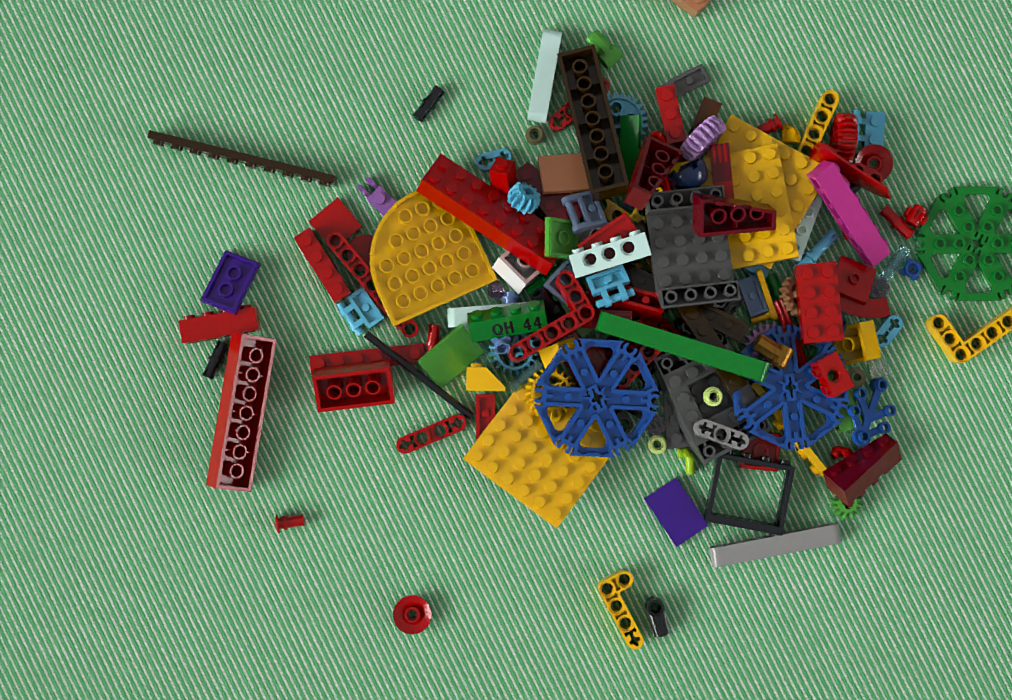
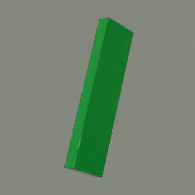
[620,115,642,183]

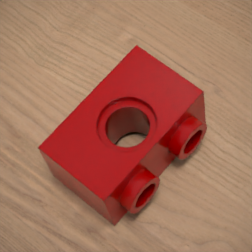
[810,352,854,398]

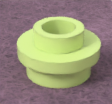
[703,387,723,406]
[647,435,667,454]

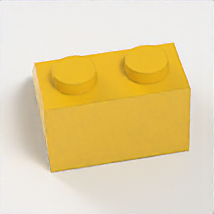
[831,320,881,365]
[466,363,506,391]

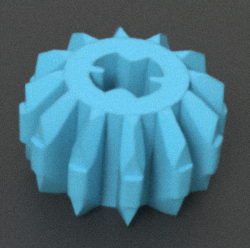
[507,182,541,215]

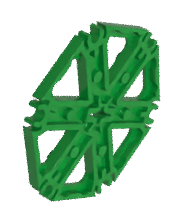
[914,187,1012,301]

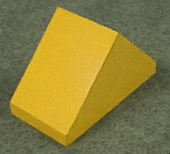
[539,337,575,369]

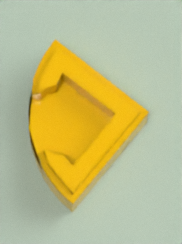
[781,124,801,144]

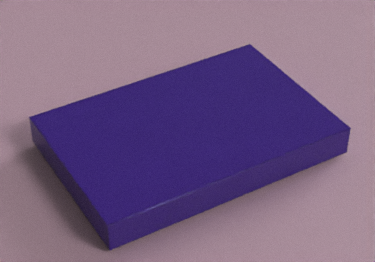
[200,250,261,315]
[644,477,708,547]

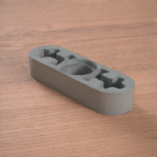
[693,419,749,450]

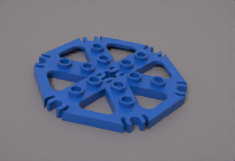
[733,325,849,450]
[533,338,659,458]

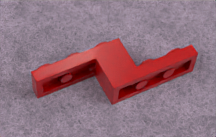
[655,84,688,163]

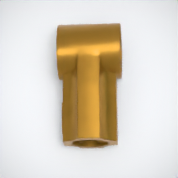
[752,334,794,369]

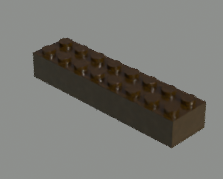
[557,44,629,202]

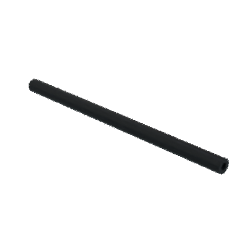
[364,331,474,420]

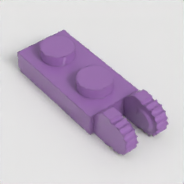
[357,177,396,216]

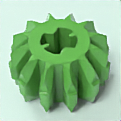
[829,493,863,519]

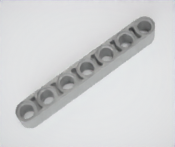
[708,522,842,567]

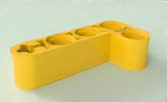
[598,569,644,650]

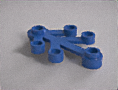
[847,377,896,447]

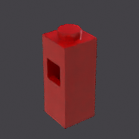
[489,157,517,196]

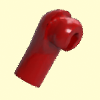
[830,446,853,459]

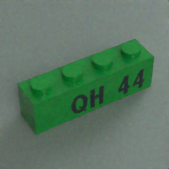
[467,300,548,343]

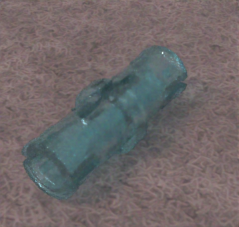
[879,244,911,283]
[508,359,545,393]

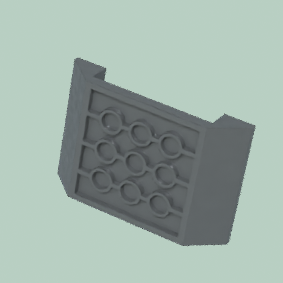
[645,185,741,309]

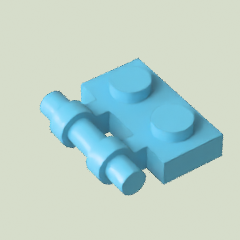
[853,110,886,149]
[586,264,635,308]
[336,287,385,337]

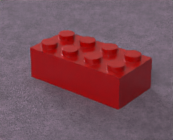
[794,261,844,345]
[312,359,396,413]

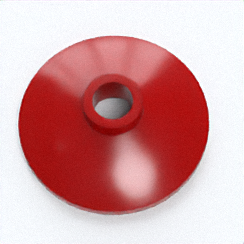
[855,144,893,180]
[393,595,432,634]

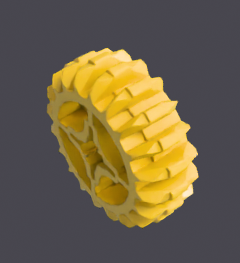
[525,368,576,420]

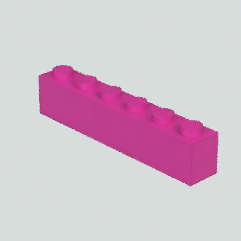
[807,160,891,267]

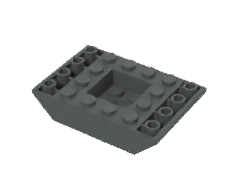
[653,329,772,464]

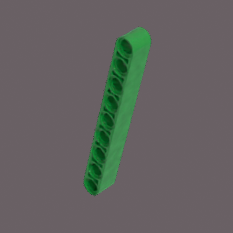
[595,311,771,383]

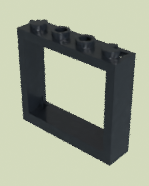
[703,450,795,535]

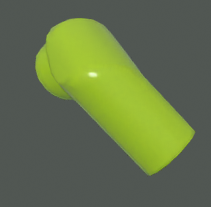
[677,447,695,475]

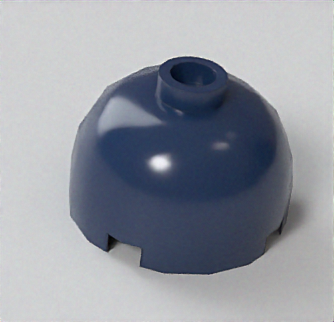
[668,158,708,190]

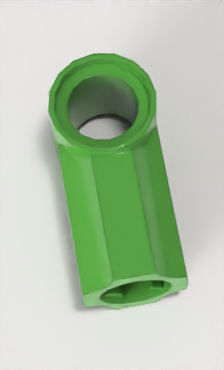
[585,29,623,69]

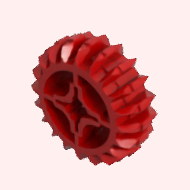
[829,113,859,163]

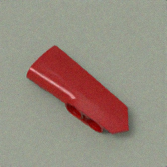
[809,141,891,199]

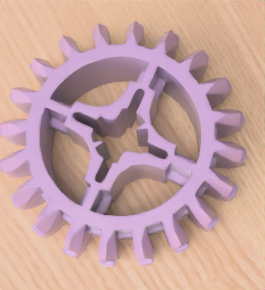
[680,115,726,162]

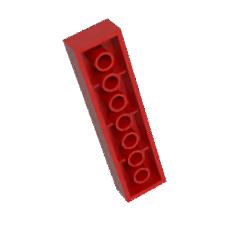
[417,154,557,276]
[206,332,277,492]

